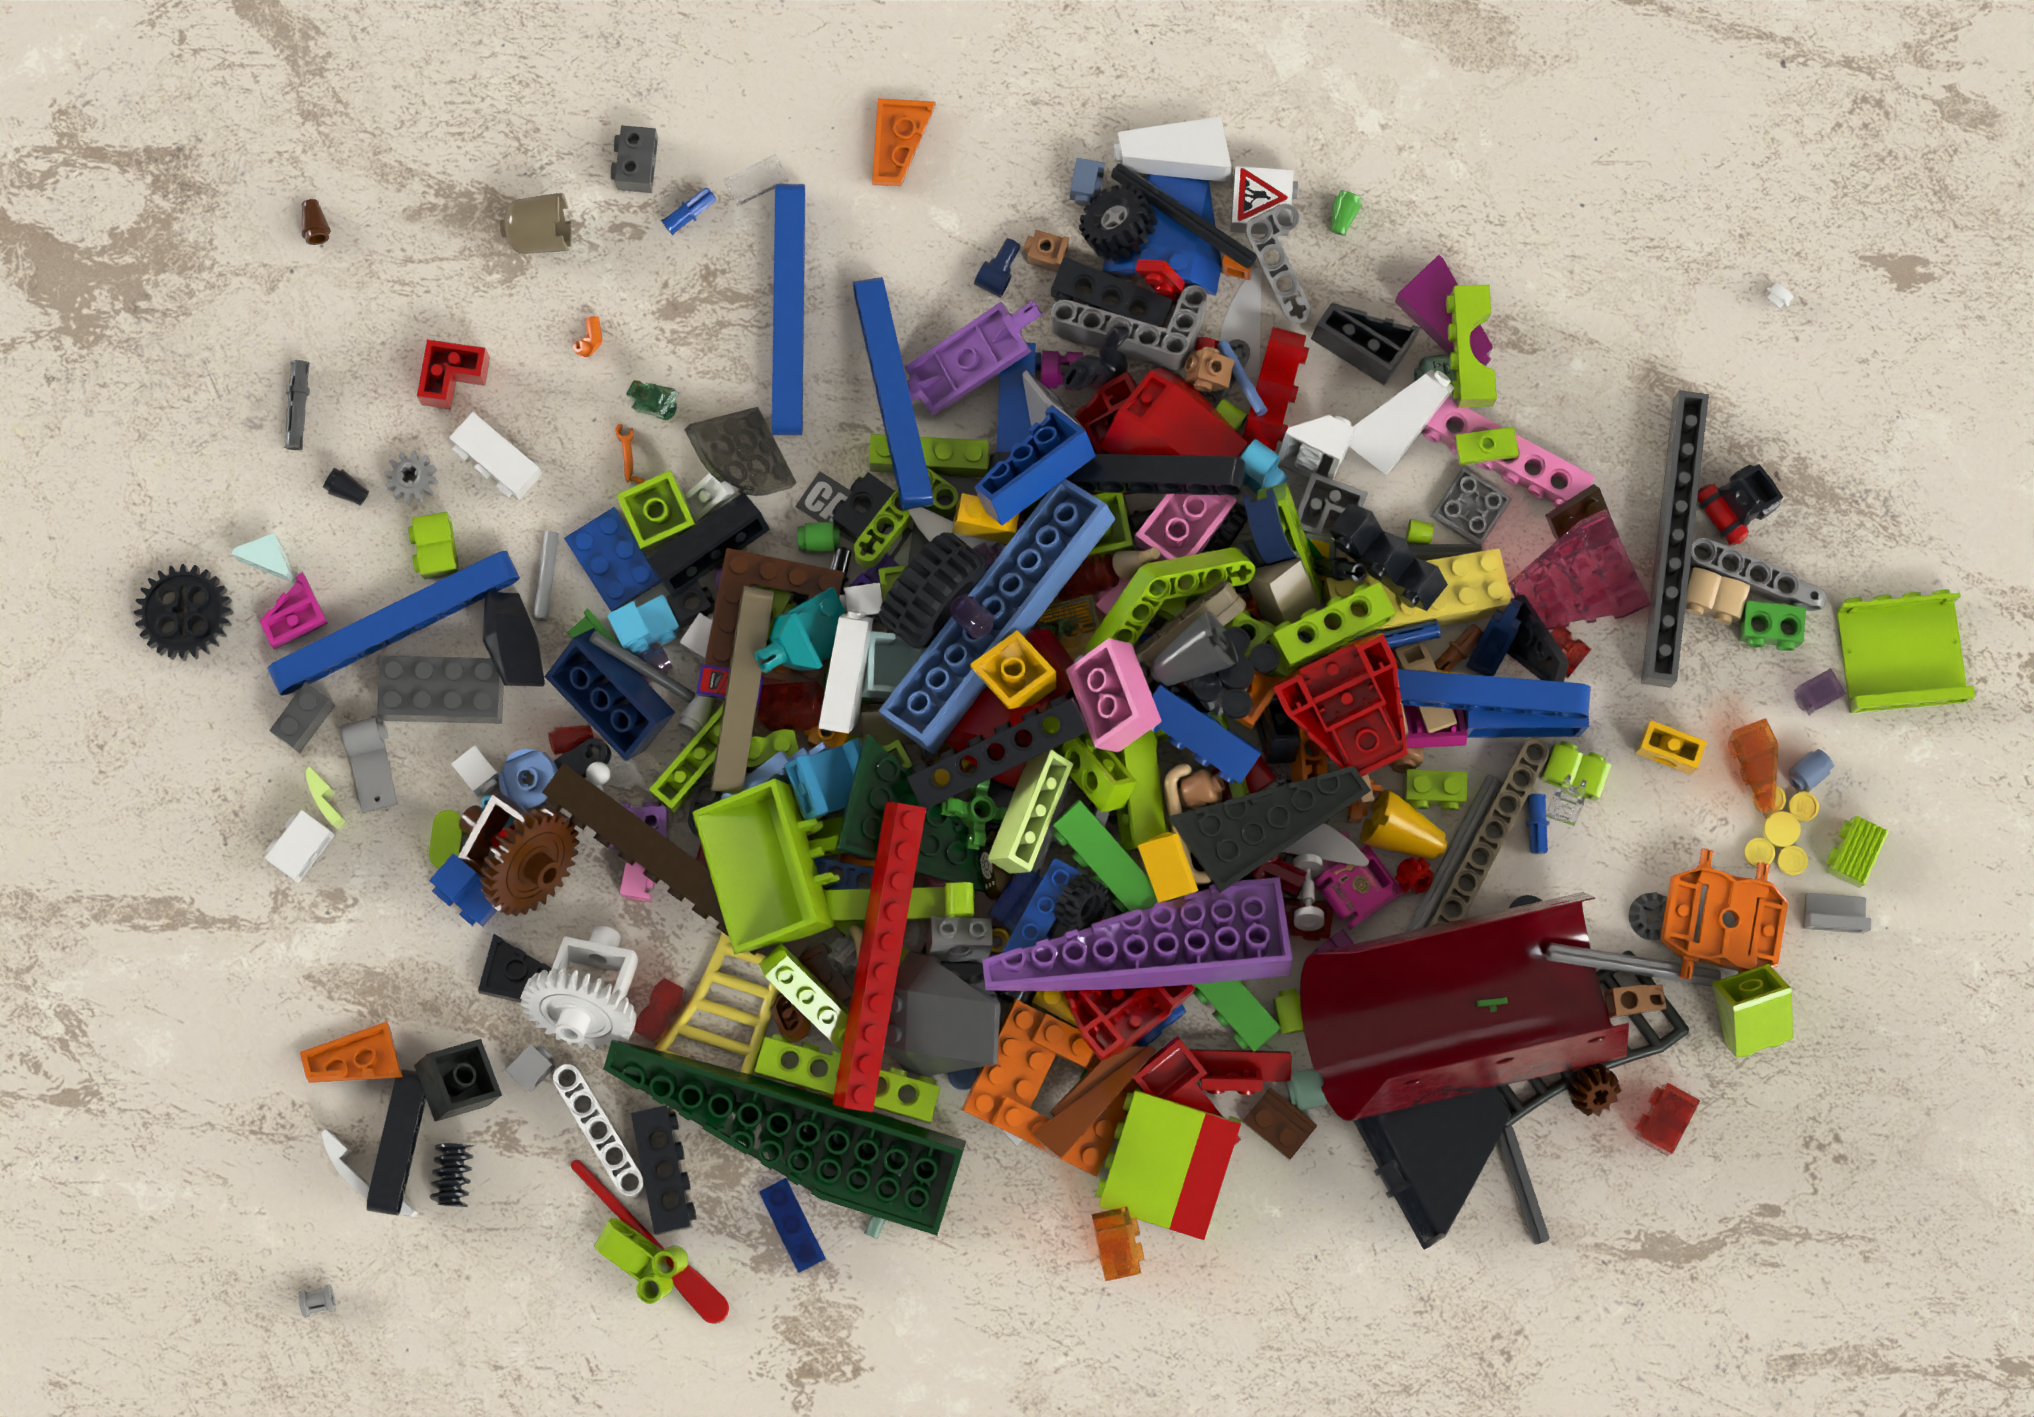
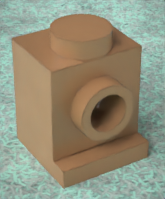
[1023,230,1069,272]

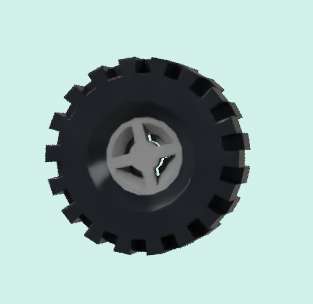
[1079,184,1157,261]

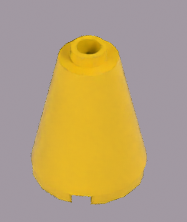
[1360,789,1448,860]

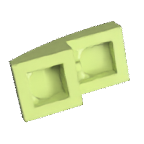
[305,766,346,830]

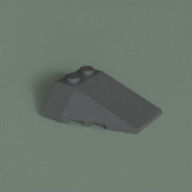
[885,951,1000,1077]

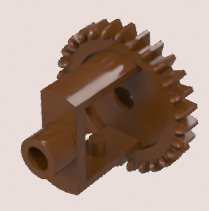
[458,794,580,916]

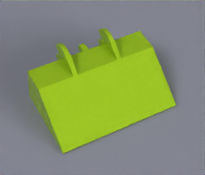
[692,779,840,955]

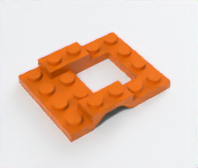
[961,999,1139,1177]

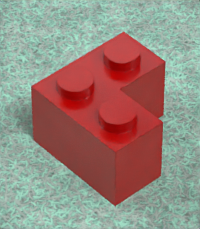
[417,339,490,409]

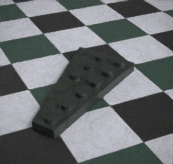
[1168,766,1371,893]

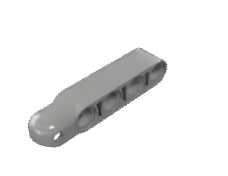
[1690,538,1827,611]

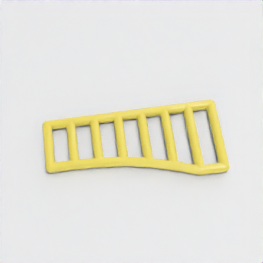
[654,932,779,1075]

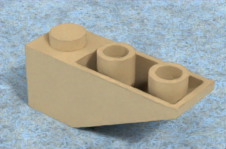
[1395,641,1457,733]

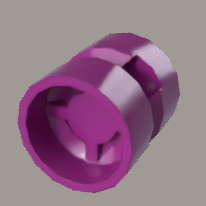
[1041,350,1083,390]

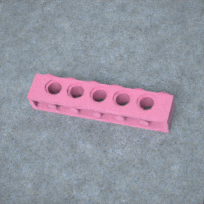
[1421,397,1595,508]

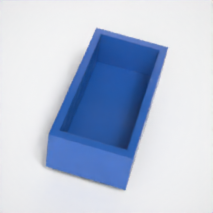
[1463,710,1589,738]

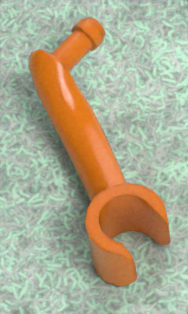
[615,424,645,484]

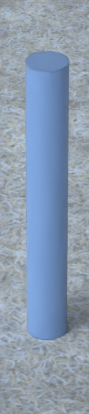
[1217,340,1268,416]

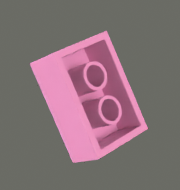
[1066,638,1162,752]

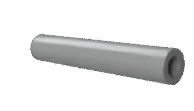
[533,531,559,621]

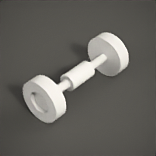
[1293,854,1324,931]

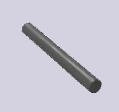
[589,631,695,703]

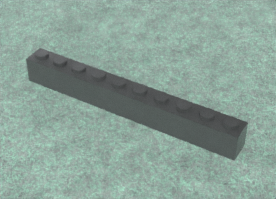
[1641,390,1709,688]

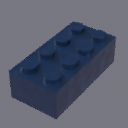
[544,628,676,761]

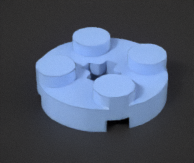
[499,749,558,809]

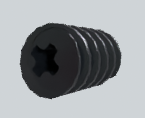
[429,1143,473,1208]

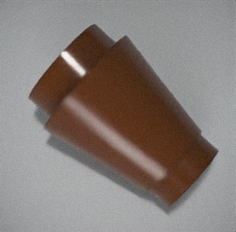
[301,199,331,245]

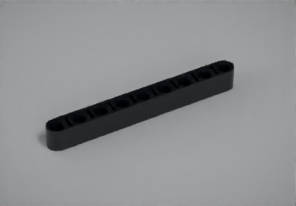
[987,452,1246,495]

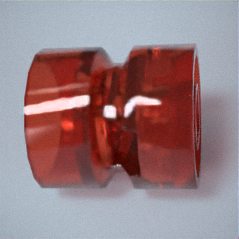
[1550,623,1592,679]

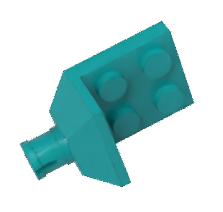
[754,587,846,673]

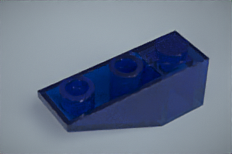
[759,1178,827,1274]

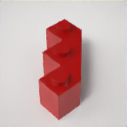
[1243,327,1309,452]

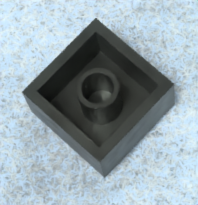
[414,1039,502,1122]

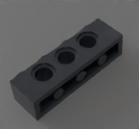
[1051,257,1173,328]
[631,1105,697,1235]

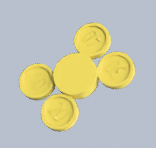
[1744,784,1819,876]

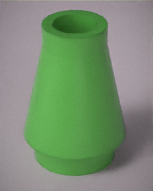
[1329,190,1362,236]

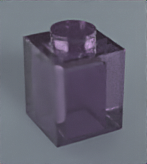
[1794,668,1846,716]

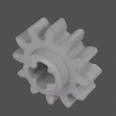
[384,451,438,505]

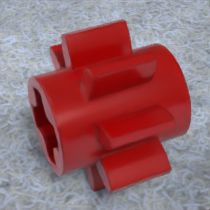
[1395,857,1434,895]

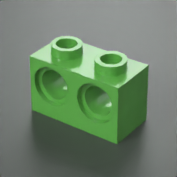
[1738,601,1806,651]

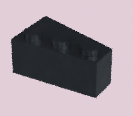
[1311,303,1421,386]

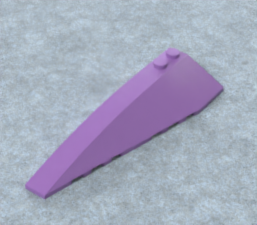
[982,877,1293,991]

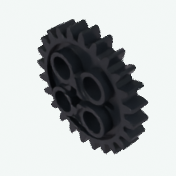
[134,564,234,661]

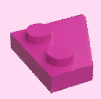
[260,572,328,650]

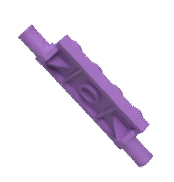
[904,300,1043,416]

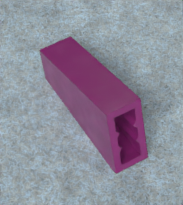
[1395,255,1493,366]

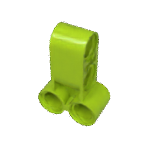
[594,1218,688,1304]

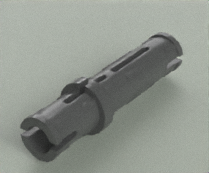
[284,360,310,450]

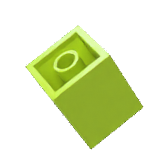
[1712,964,1793,1058]

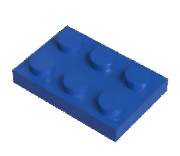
[564,507,661,612]

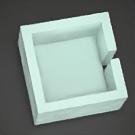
[862,631,926,699]

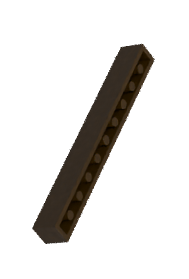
[542,763,810,959]

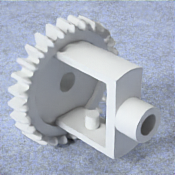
[520,926,638,1050]

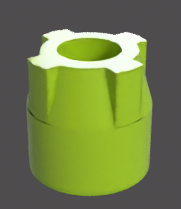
[1405,519,1434,544]

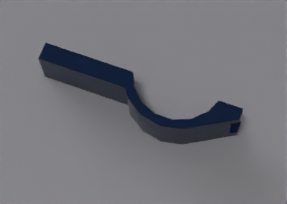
[1243,488,1300,565]

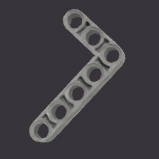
[1051,285,1207,370]

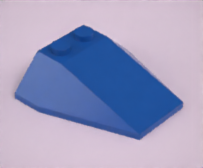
[1102,174,1222,296]

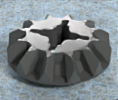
[1629,892,1667,941]

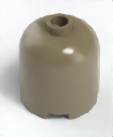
[500,193,572,254]

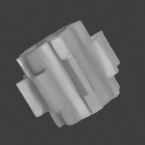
[827,935,858,976]

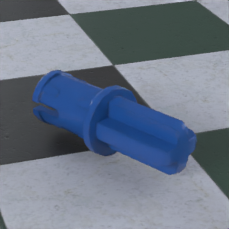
[661,188,716,236]
[1525,794,1550,854]

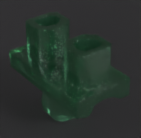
[626,380,679,420]

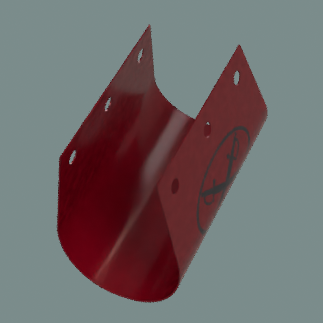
[1300,892,1629,1121]

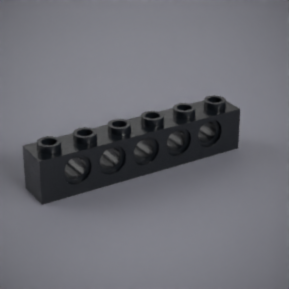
[907,695,1089,809]

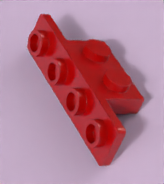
[1189,1049,1292,1095]

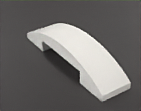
[321,1129,419,1217]

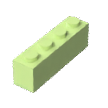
[987,749,1073,874]

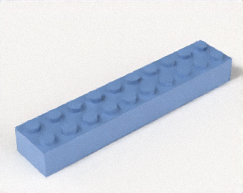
[878,479,1115,755]

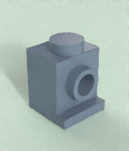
[1070,158,1105,206]

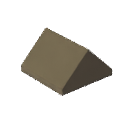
[1247,557,1321,627]

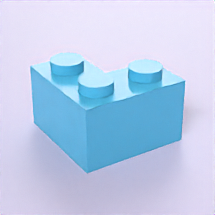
[607,595,681,657]

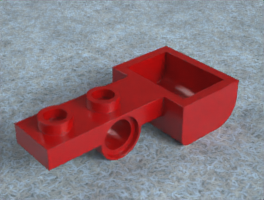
[1133,1036,1241,1145]

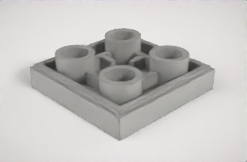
[1430,467,1513,546]

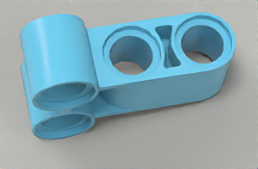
[1239,439,1288,496]

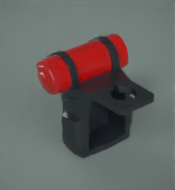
[1697,464,1783,546]

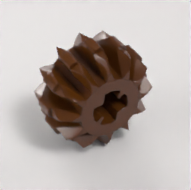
[1567,1064,1622,1116]

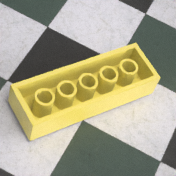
[1322,548,1512,643]

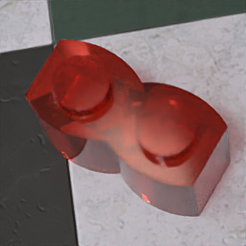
[635,978,686,1045]

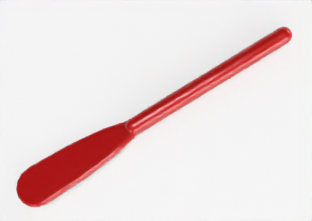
[571,1160,729,1324]

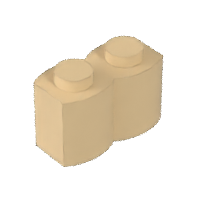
[1685,567,1750,625]

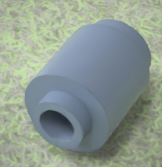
[1788,749,1834,792]

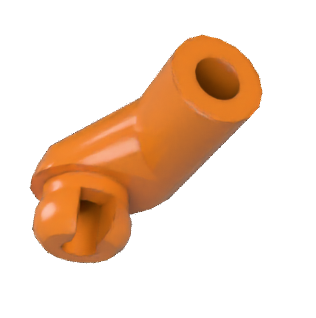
[573,316,603,358]

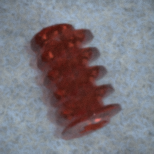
[1057,554,1119,603]

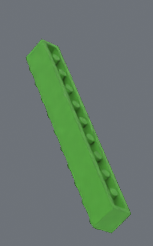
[1050,800,1281,1052]

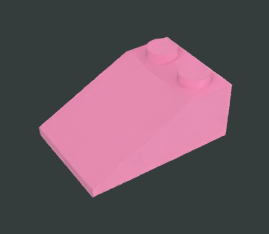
[1134,494,1237,577]

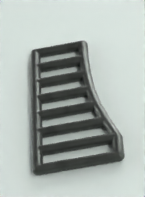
[1497,950,1689,1126]

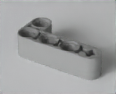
[1245,204,1311,324]

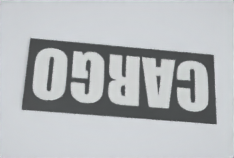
[795,471,913,559]

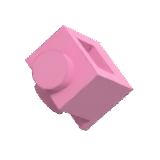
[620,862,655,903]

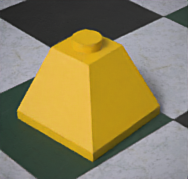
[970,630,1056,709]

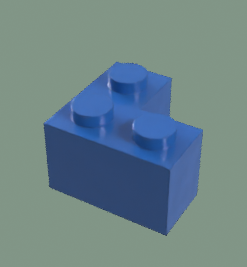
[429,853,498,927]

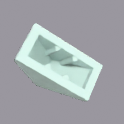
[232,533,294,582]

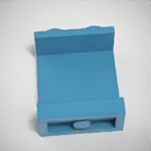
[784,738,861,820]

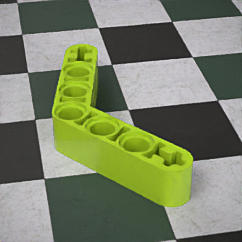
[1085,548,1256,654]

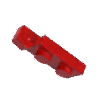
[1135,259,1185,305]

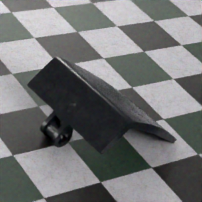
[1353,1087,1511,1250]

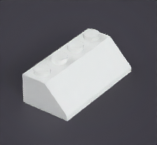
[1279,415,1356,480]

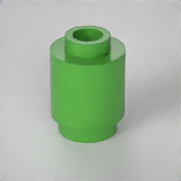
[797,522,840,553]

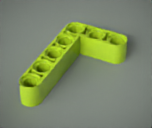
[824,882,974,922]

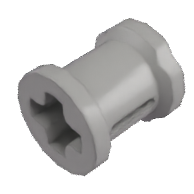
[299,1284,336,1318]

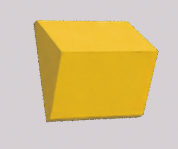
[1138,832,1199,903]

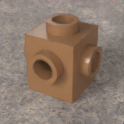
[1184,347,1235,392]

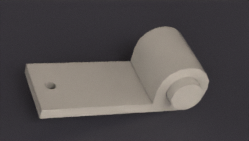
[341,717,398,813]

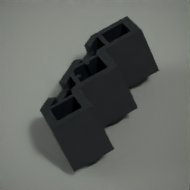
[1329,503,1448,611]

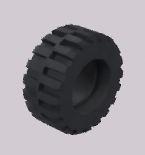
[879,532,987,649]

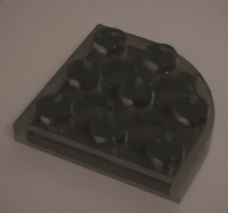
[684,407,797,496]

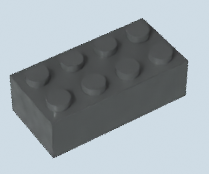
[377,655,504,724]

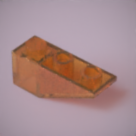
[1728,718,1779,819]

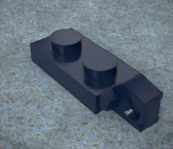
[1466,598,1522,676]

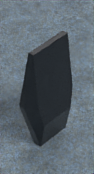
[483,592,545,687]

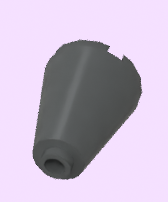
[1150,611,1238,686]

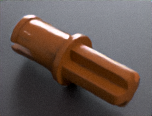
[1434,624,1483,672]

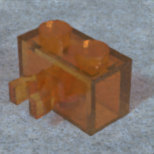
[1091,1207,1145,1281]

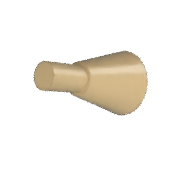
[1112,547,1160,579]

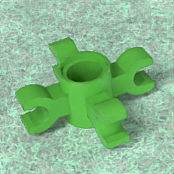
[940,779,1008,850]

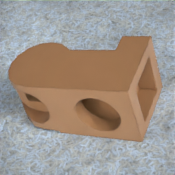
[1604,984,1666,1019]

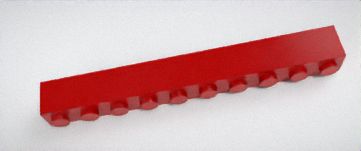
[832,802,926,1112]

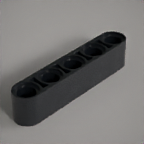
[366,1069,426,1216]

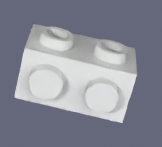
[264,810,335,883]

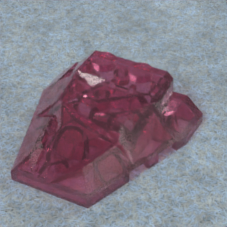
[1508,508,1651,630]

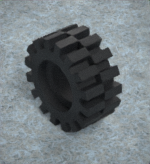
[1206,502,1248,551]
[1054,874,1109,931]

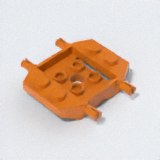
[1660,848,1788,980]

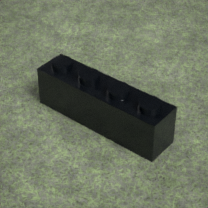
[646,492,770,597]

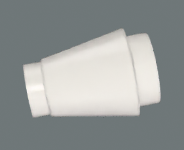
[678,695,716,736]

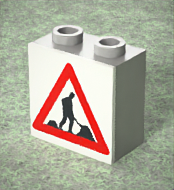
[1230,166,1298,236]

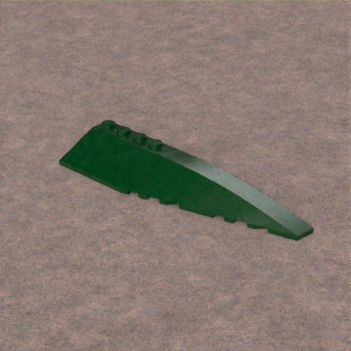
[603,1039,966,1236]

